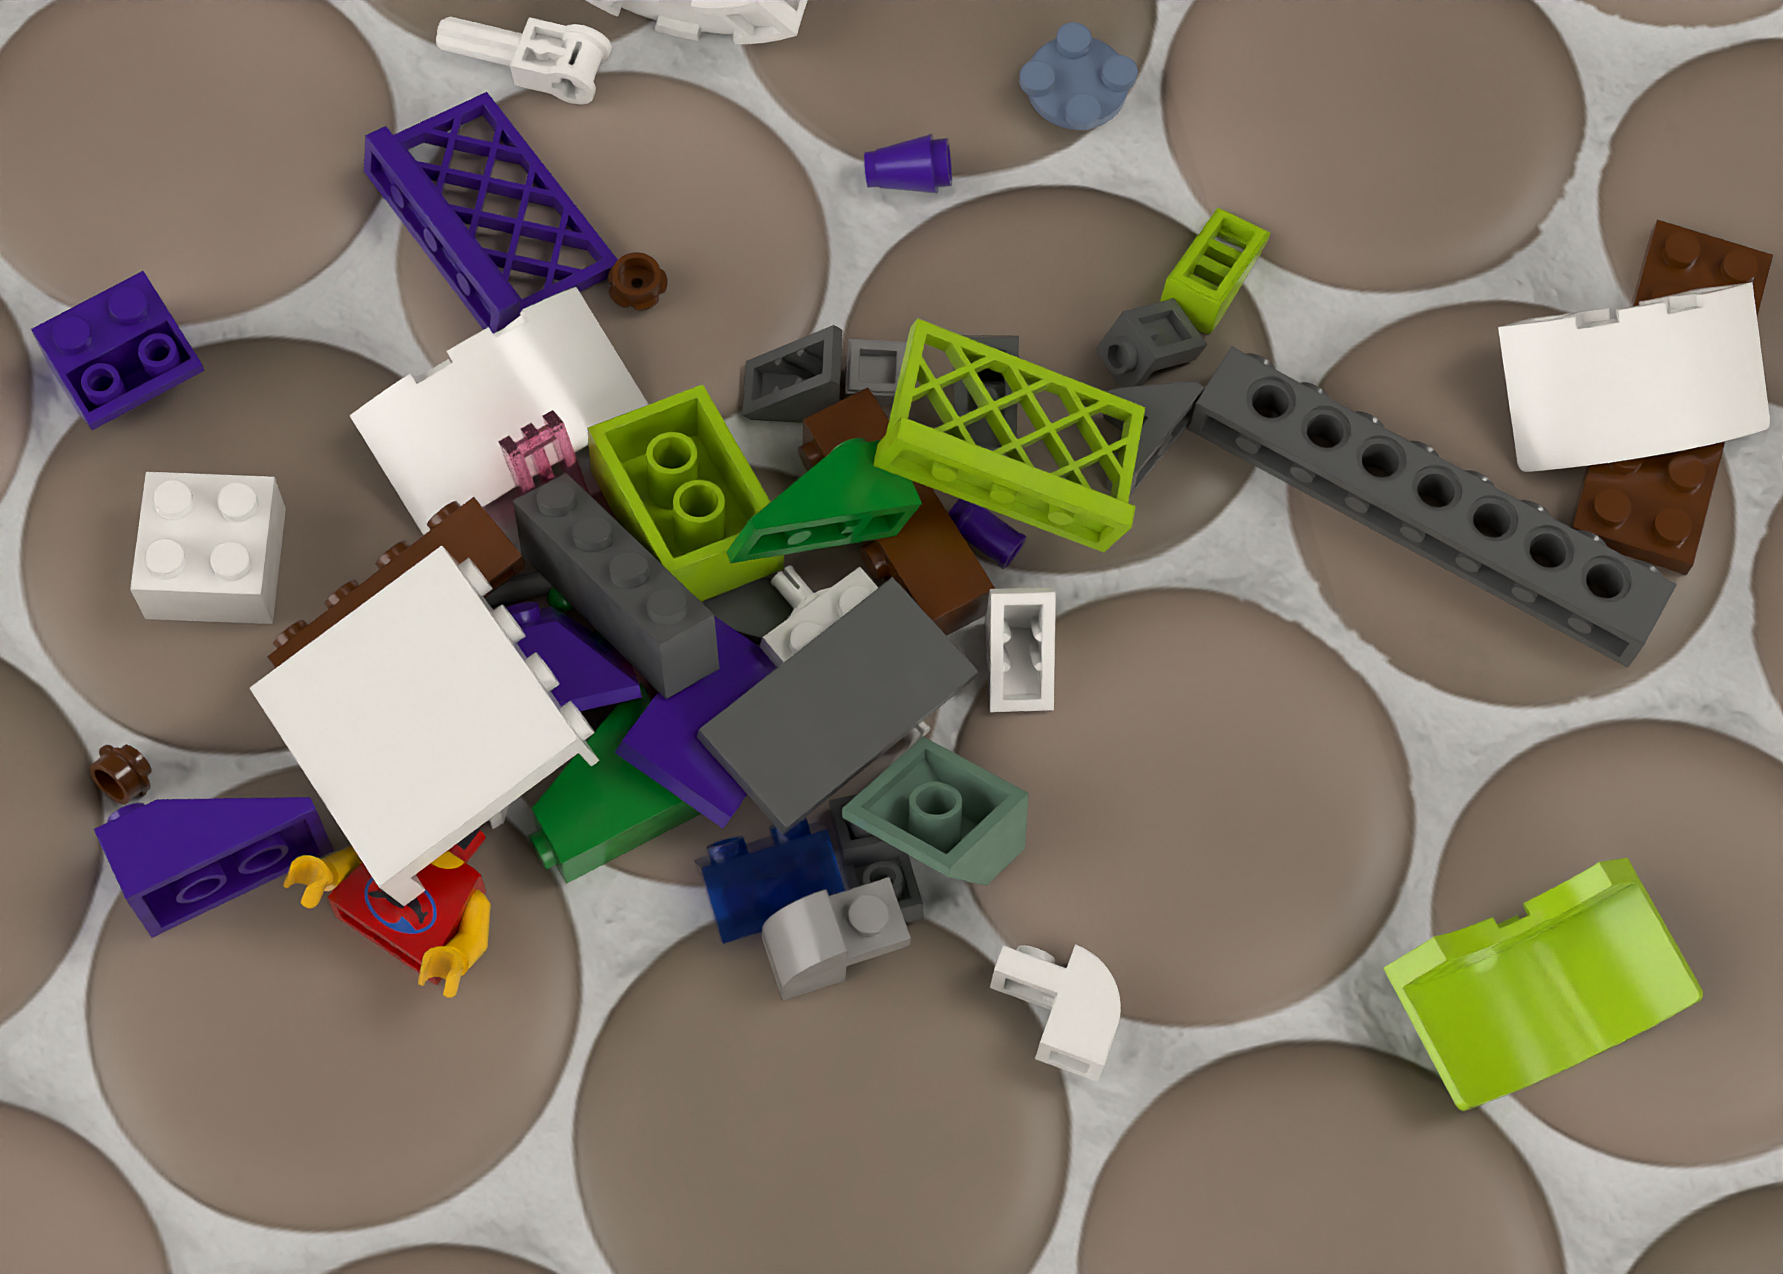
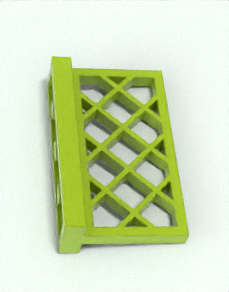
[873,318,1145,552]

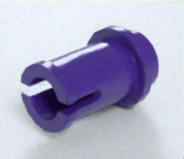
[948,498,1027,569]

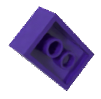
[93,797,334,938]

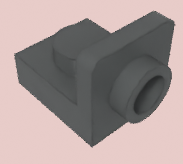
[1096,298,1207,388]

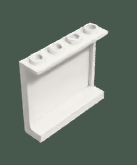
[250,546,599,906]

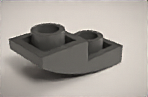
[829,794,924,923]

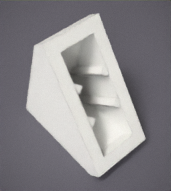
[984,587,1056,712]

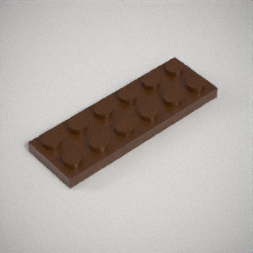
[1570,219,1773,575]

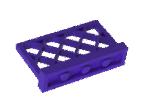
[364,92,618,334]

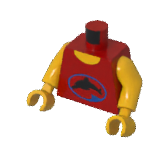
[283,828,491,998]

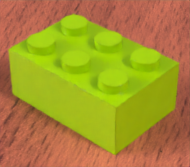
[587,384,784,602]

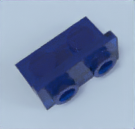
[694,817,845,944]

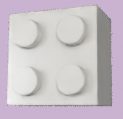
[130,472,286,624]

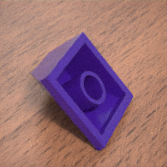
[506,602,642,711]

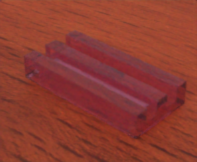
[498,410,590,497]

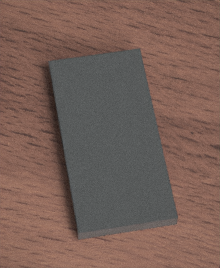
[697,577,979,835]

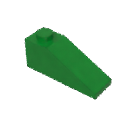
[726,438,922,563]

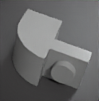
[762,877,911,1001]

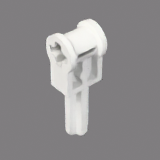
[436,16,612,105]

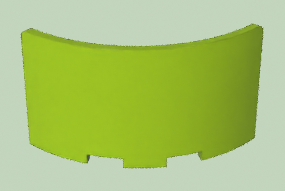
[1383,857,1703,1111]

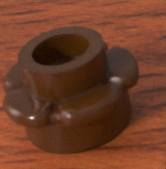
[608,252,668,311]
[90,744,152,805]

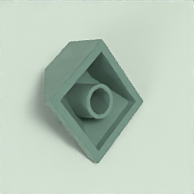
[842,736,1029,886]

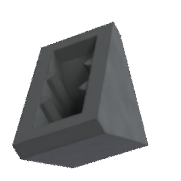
[742,325,842,423]

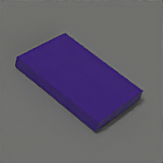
[614,616,777,829]

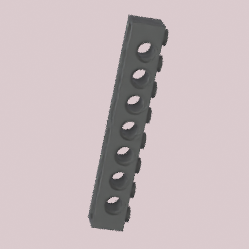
[1188,346,1677,668]

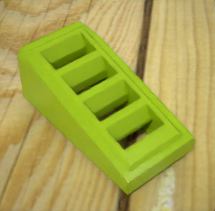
[1160,208,1271,334]

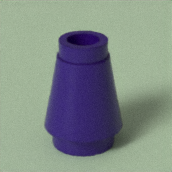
[864,134,952,194]

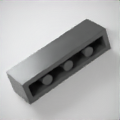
[513,473,719,699]

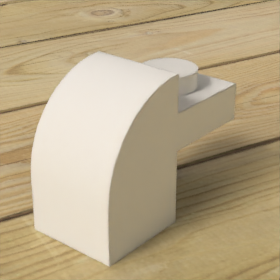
[990,944,1121,1082]

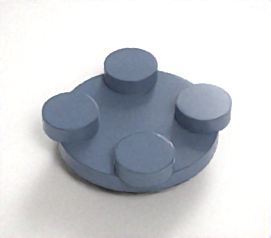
[1019,22,1138,130]

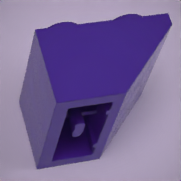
[31,271,205,430]

